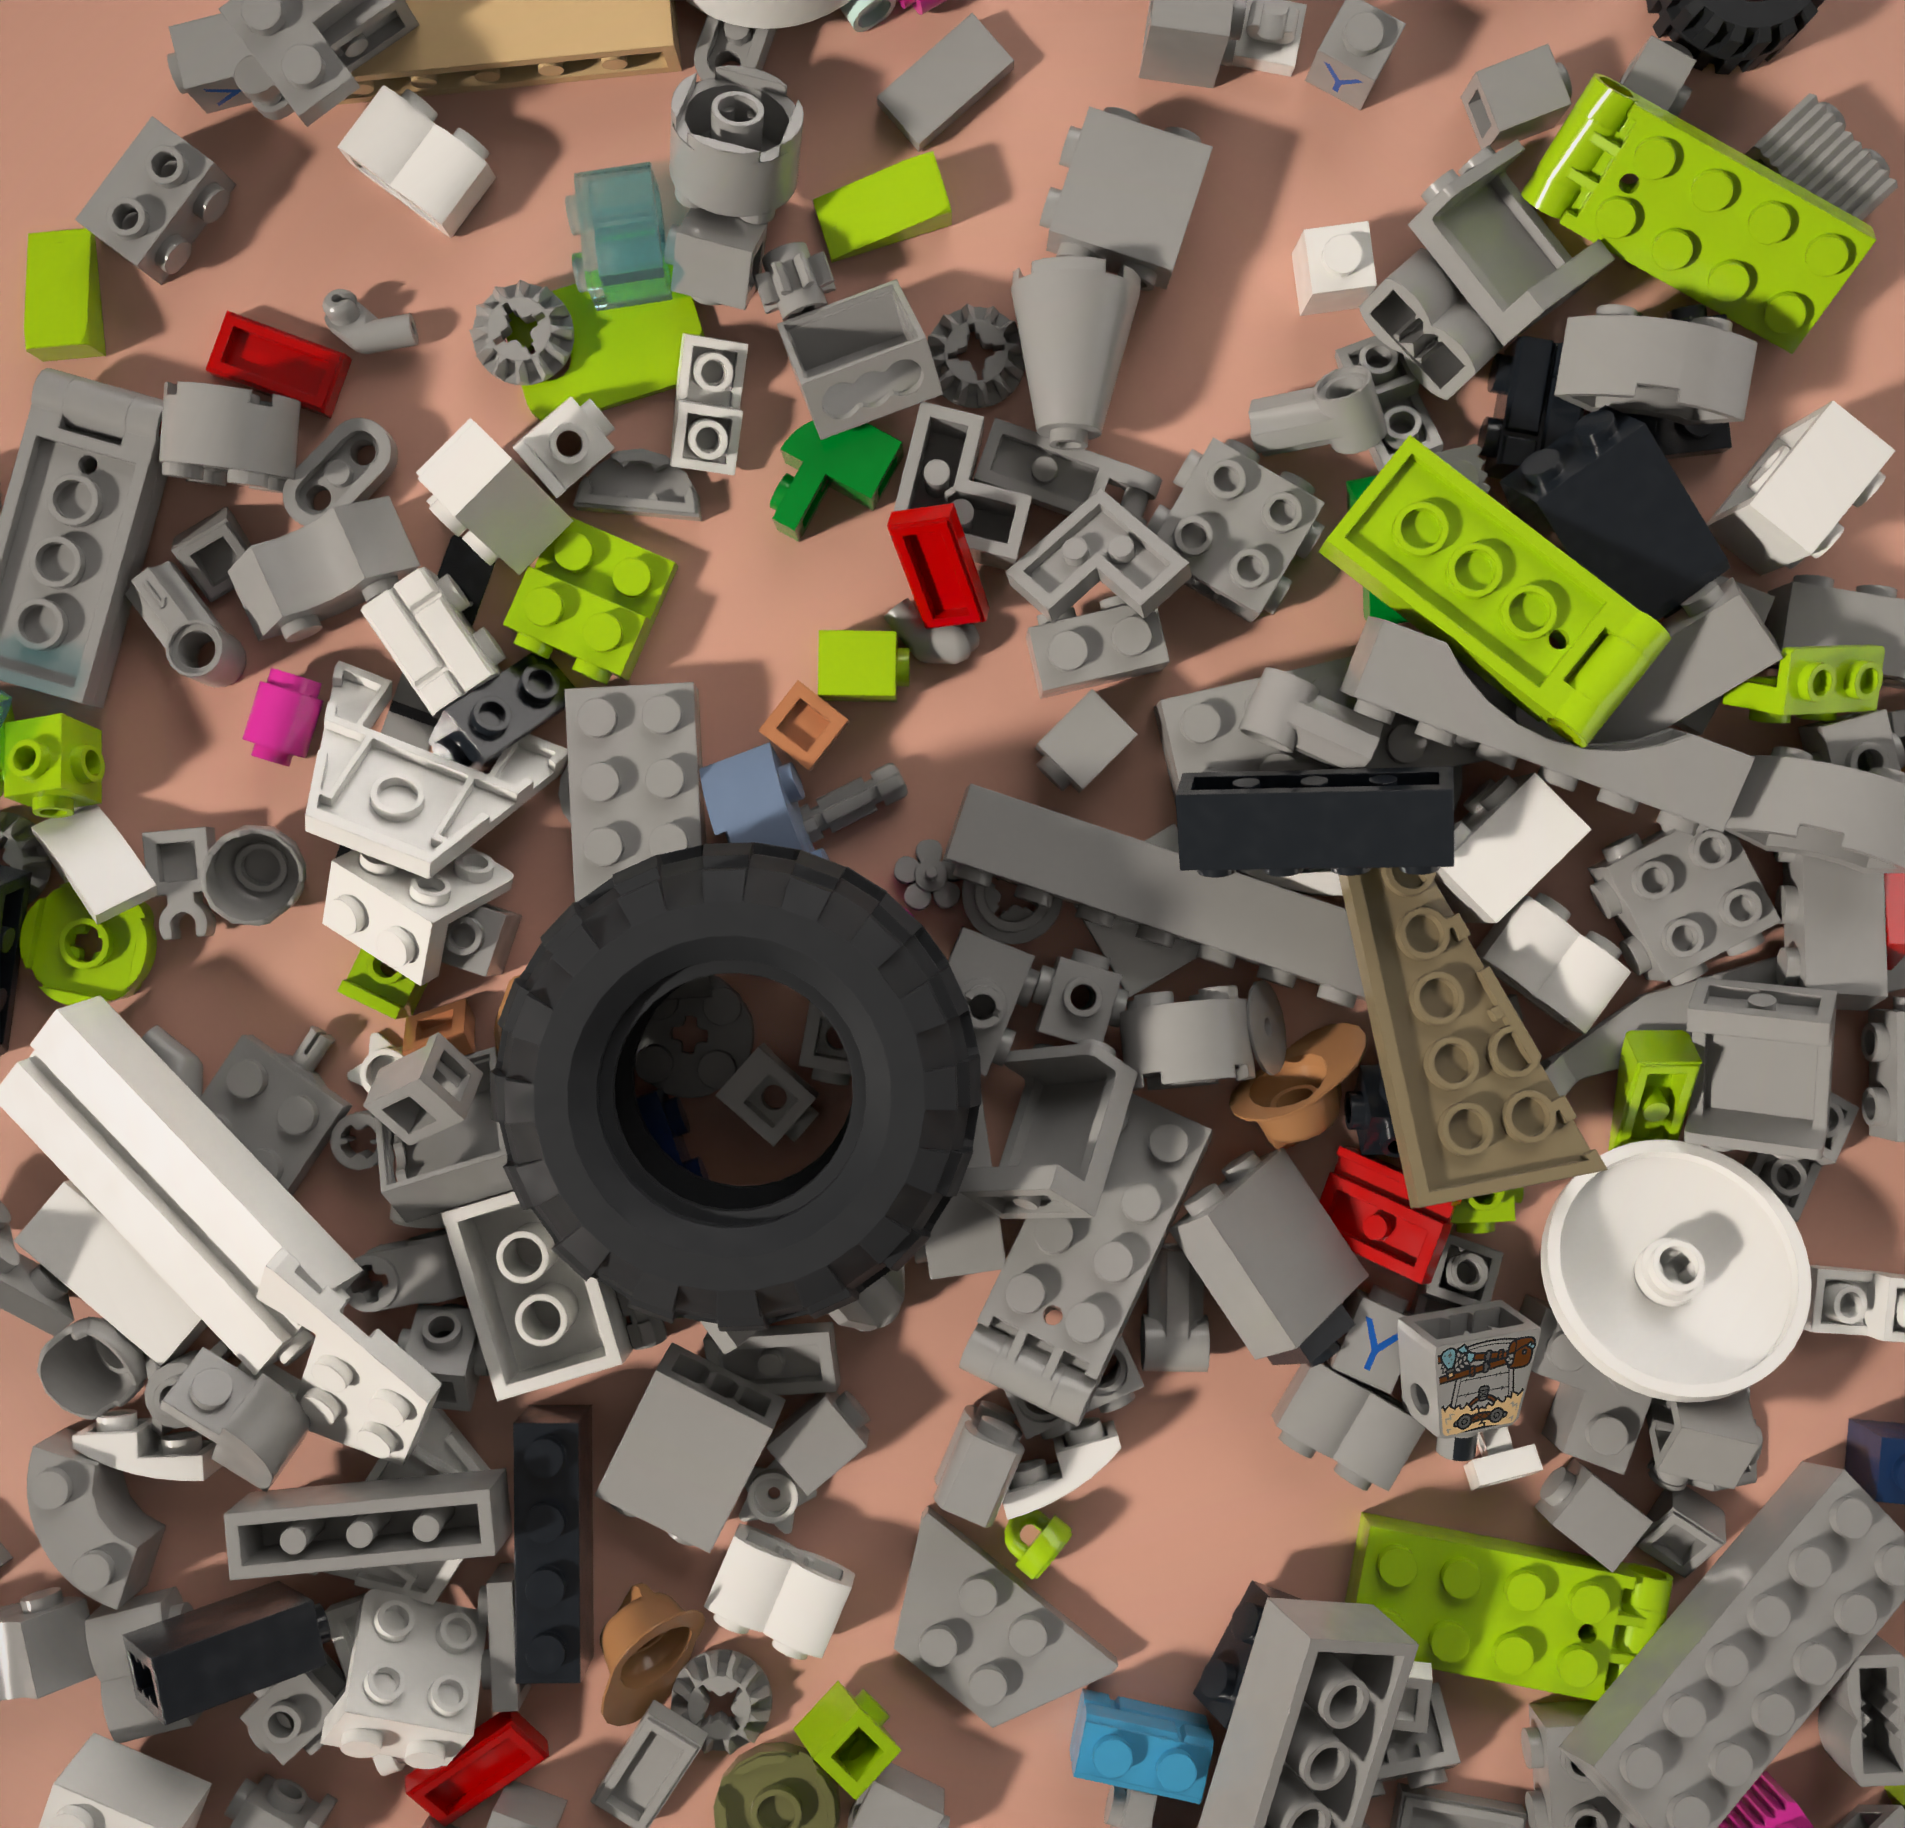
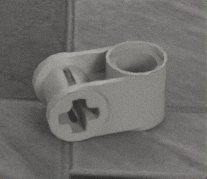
[346,1229,465,1312]

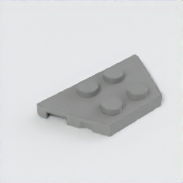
[894,1506,1118,1728]

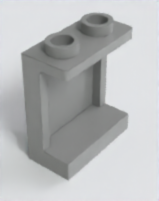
[1408,139,1615,347]
[1684,977,1837,1161]
[959,1039,1138,1219]

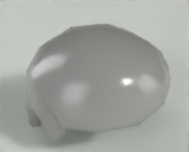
[200,825,306,926]
[37,1317,147,1420]

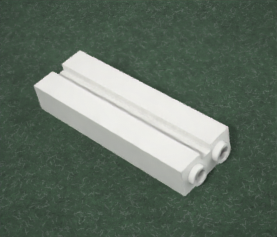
[0,995,363,1375]

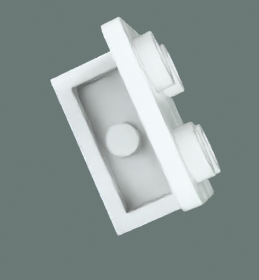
[322,847,514,986]
[320,1589,487,1769]

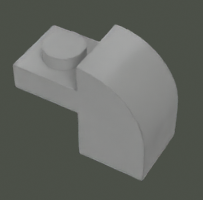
[160,1347,310,1493]

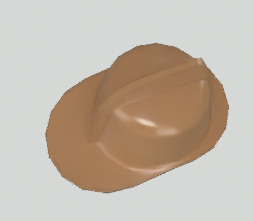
[1229,1022,1367,1150]
[600,1582,705,1726]

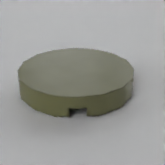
[713,1742,841,1828]

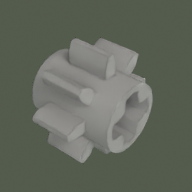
[753,242,836,321]

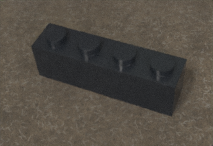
[1176,766,1454,878]
[513,1405,594,1684]

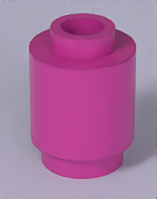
[242,668,324,767]

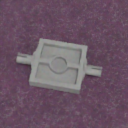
[200,1026,353,1196]

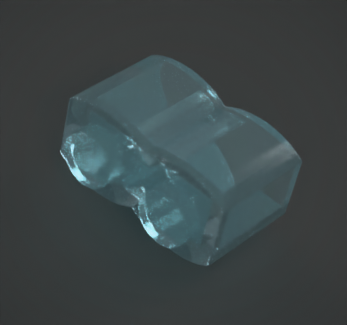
[565,162,673,311]

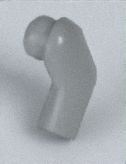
[322,289,418,354]
[884,598,980,664]

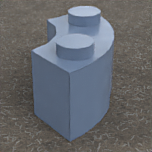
[699,742,830,861]

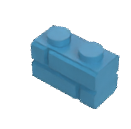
[1069,1689,1214,1804]

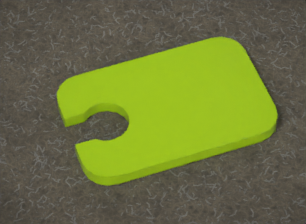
[506,258,705,421]

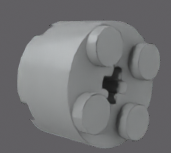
[669,65,804,225]
[159,381,301,493]
[1119,985,1256,1091]

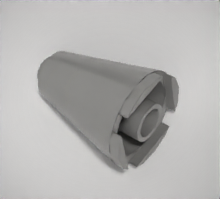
[1011,256,1141,450]

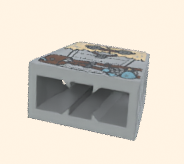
[1397,1300,1541,1461]

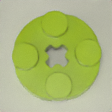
[20,882,157,1005]

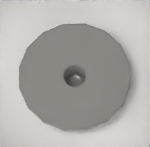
[1247,980,1286,1075]

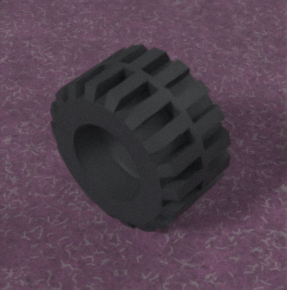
[1646,0,1825,75]

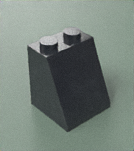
[1499,405,1730,621]

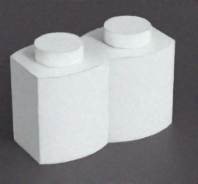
[338,85,496,238]
[1475,893,1631,1034]
[704,1523,855,1660]

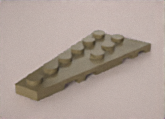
[1338,867,1608,1208]

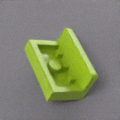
[1722,644,1885,723]

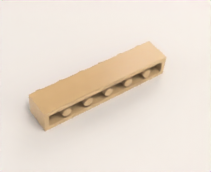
[337,0,682,105]

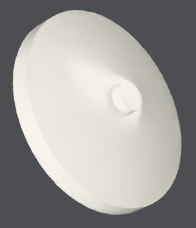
[1541,1139,1812,1403]

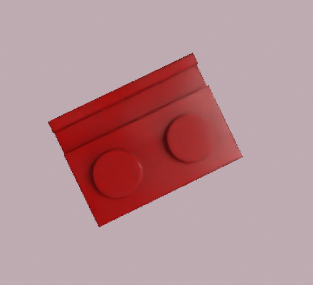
[1319,1146,1462,1285]

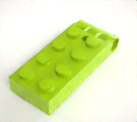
[1521,73,1876,354]
[1319,435,1671,748]
[1345,1512,1674,1701]

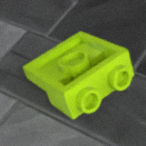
[503,516,679,685]

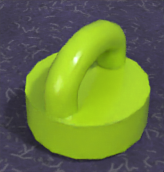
[1004,1510,1073,1580]

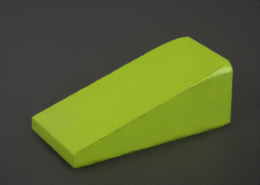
[813,151,952,263]
[24,228,106,362]
[1608,1030,1702,1151]

